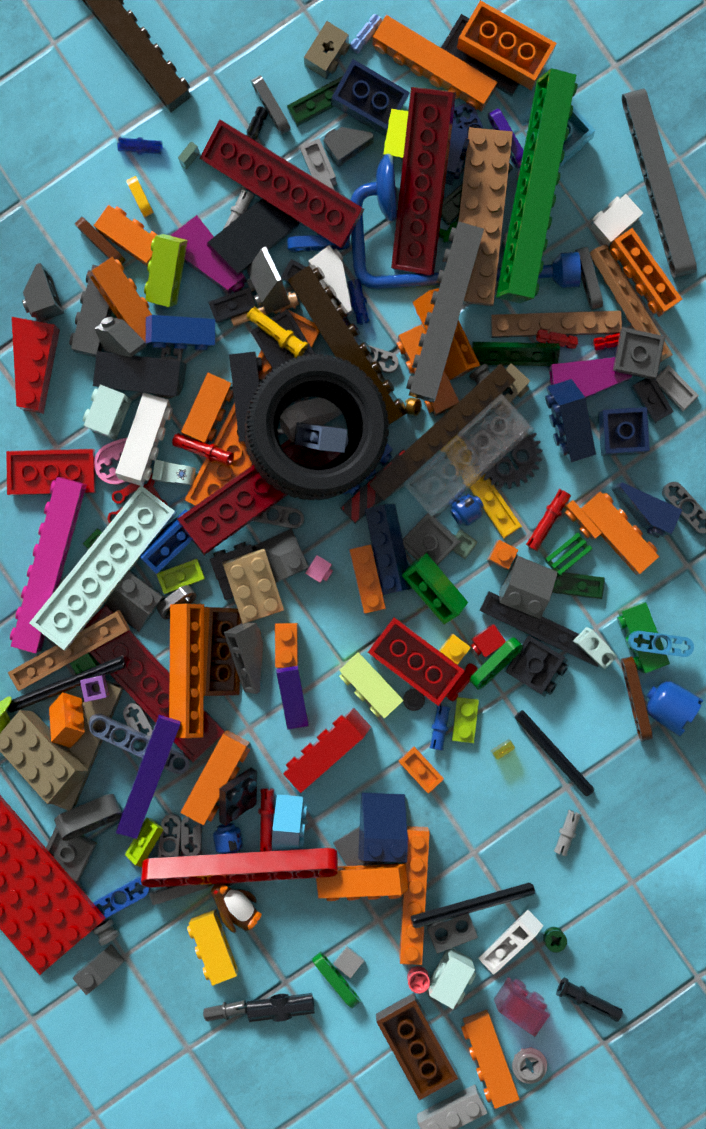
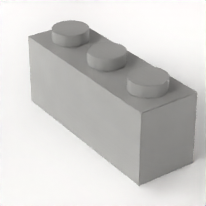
[417,1084,487,1129]

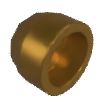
[405,398,422,416]

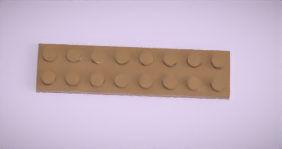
[459,127,513,306]

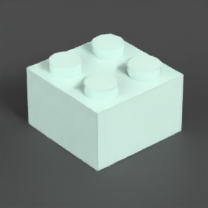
[83,385,132,440]
[428,948,476,1009]

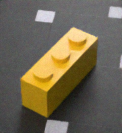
[187,909,239,986]

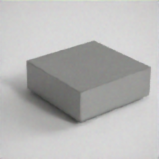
[333,946,364,978]

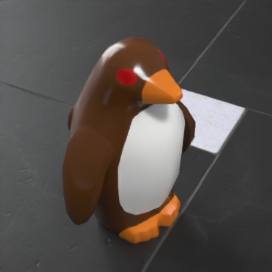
[211,883,262,933]

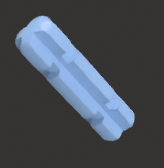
[350,14,382,54]

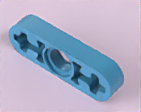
[628,631,694,657]

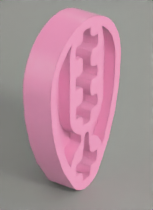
[94,438,127,485]

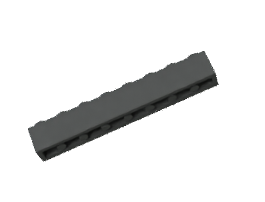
[406,222,484,403]

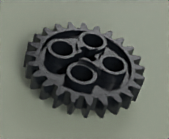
[472,418,543,489]

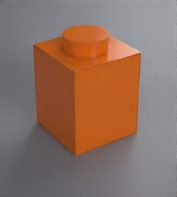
[487,540,518,570]

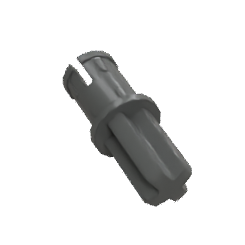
[203,1000,247,1022]

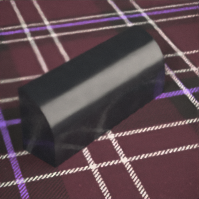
[93,351,187,396]

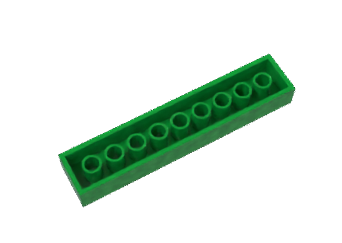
[496,68,578,303]

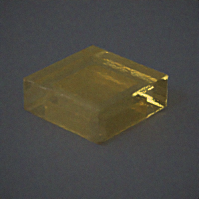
[491,739,515,759]

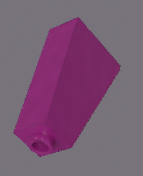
[170,215,247,294]
[549,357,632,398]

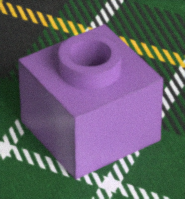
[80,675,109,702]

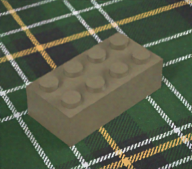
[0,710,88,804]

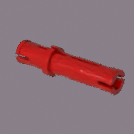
[172,433,234,466]
[526,489,571,552]
[258,788,275,852]

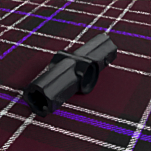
[247,993,315,1022]

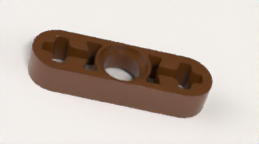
[74,216,126,265]

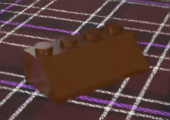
[203,607,242,696]

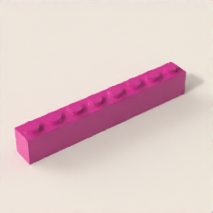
[10,477,87,654]

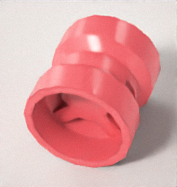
[407,966,430,994]

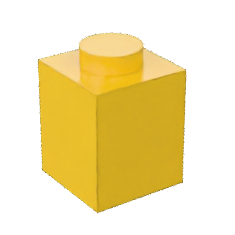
[439,634,471,665]

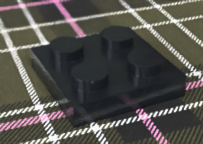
[219,767,257,826]

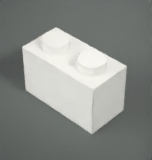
[590,194,643,246]

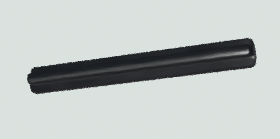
[515,710,595,797]

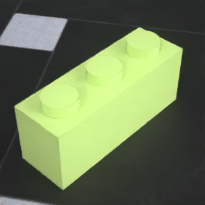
[339,652,404,719]

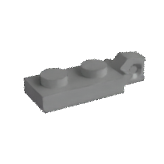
[299,138,337,189]

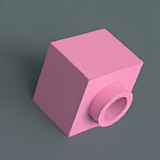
[305,555,333,583]

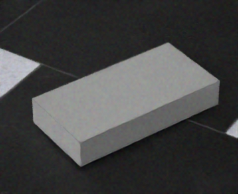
[655,365,699,412]

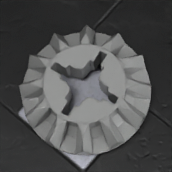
[512,1047,547,1084]

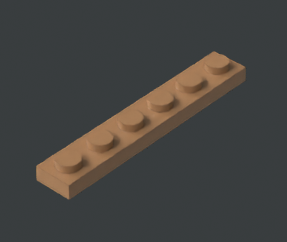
[590,244,673,362]
[491,311,622,338]
[8,610,130,691]

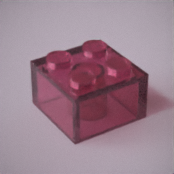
[494,977,550,1037]

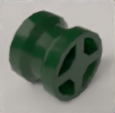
[543,927,567,953]

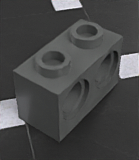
[427,914,478,954]

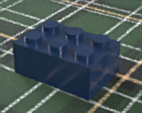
[330,59,410,136]
[545,379,596,463]

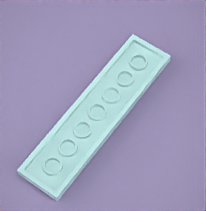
[30,486,176,651]

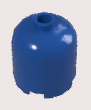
[646,681,703,737]

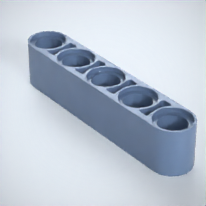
[89,713,189,774]

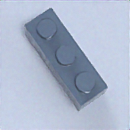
[294,422,348,453]

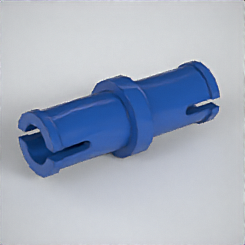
[429,705,451,751]

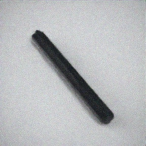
[8,656,127,713]
[411,883,535,928]

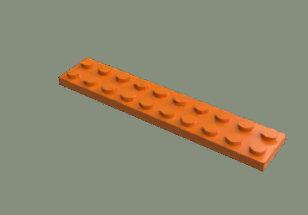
[185,307,320,506]

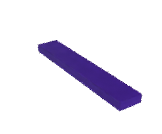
[116,715,180,839]

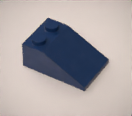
[612,482,682,538]
[358,792,408,862]

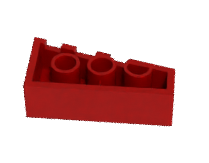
[12,317,60,414]
[283,708,371,793]

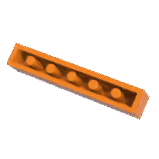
[372,15,497,112]
[169,604,204,738]
[399,826,430,965]

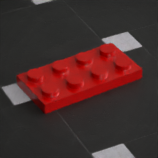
[6,449,96,495]

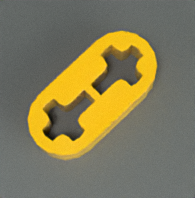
[126,176,154,218]

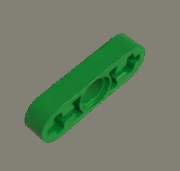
[470,637,523,690]
[312,951,361,1009]

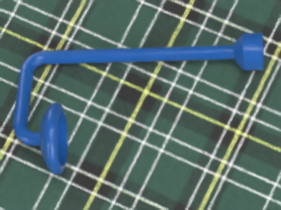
[350,154,581,289]

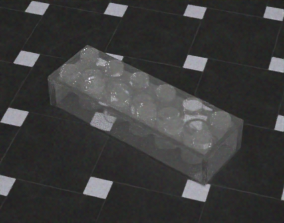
[404,394,534,517]

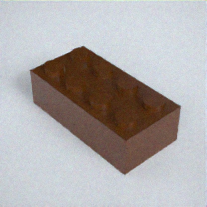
[376,993,458,1100]

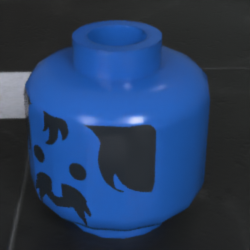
[450,494,484,526]
[213,823,243,854]

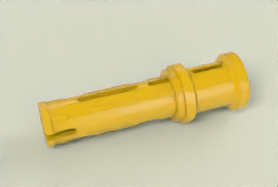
[246,306,309,358]

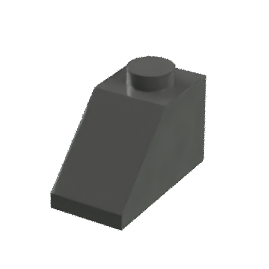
[323,127,374,167]
[94,317,147,357]
[72,944,125,995]

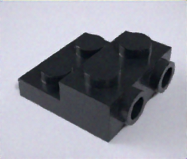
[210,542,254,600]
[505,635,569,697]

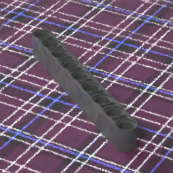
[622,88,697,278]

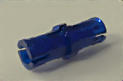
[117,137,163,155]
[347,279,370,325]

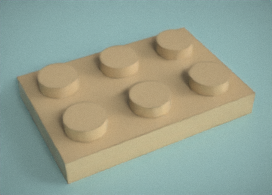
[222,549,284,624]

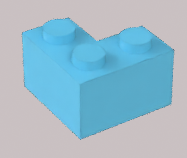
[272,795,307,851]

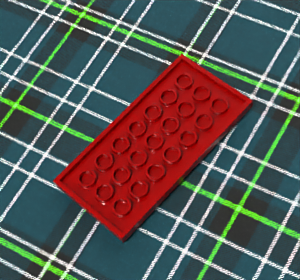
[0,795,106,975]

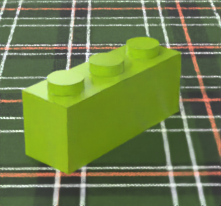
[144,234,188,307]

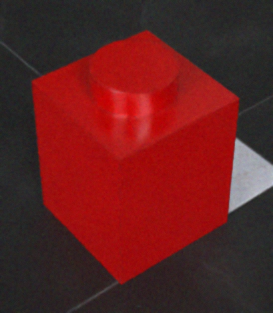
[471,624,506,657]

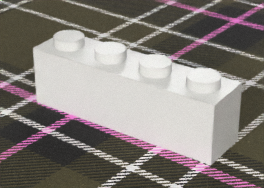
[115,392,173,486]

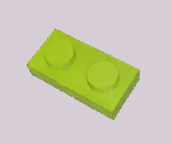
[156,559,205,594]
[452,697,479,743]
[125,817,164,867]

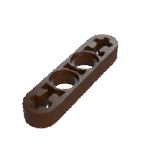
[621,656,653,742]

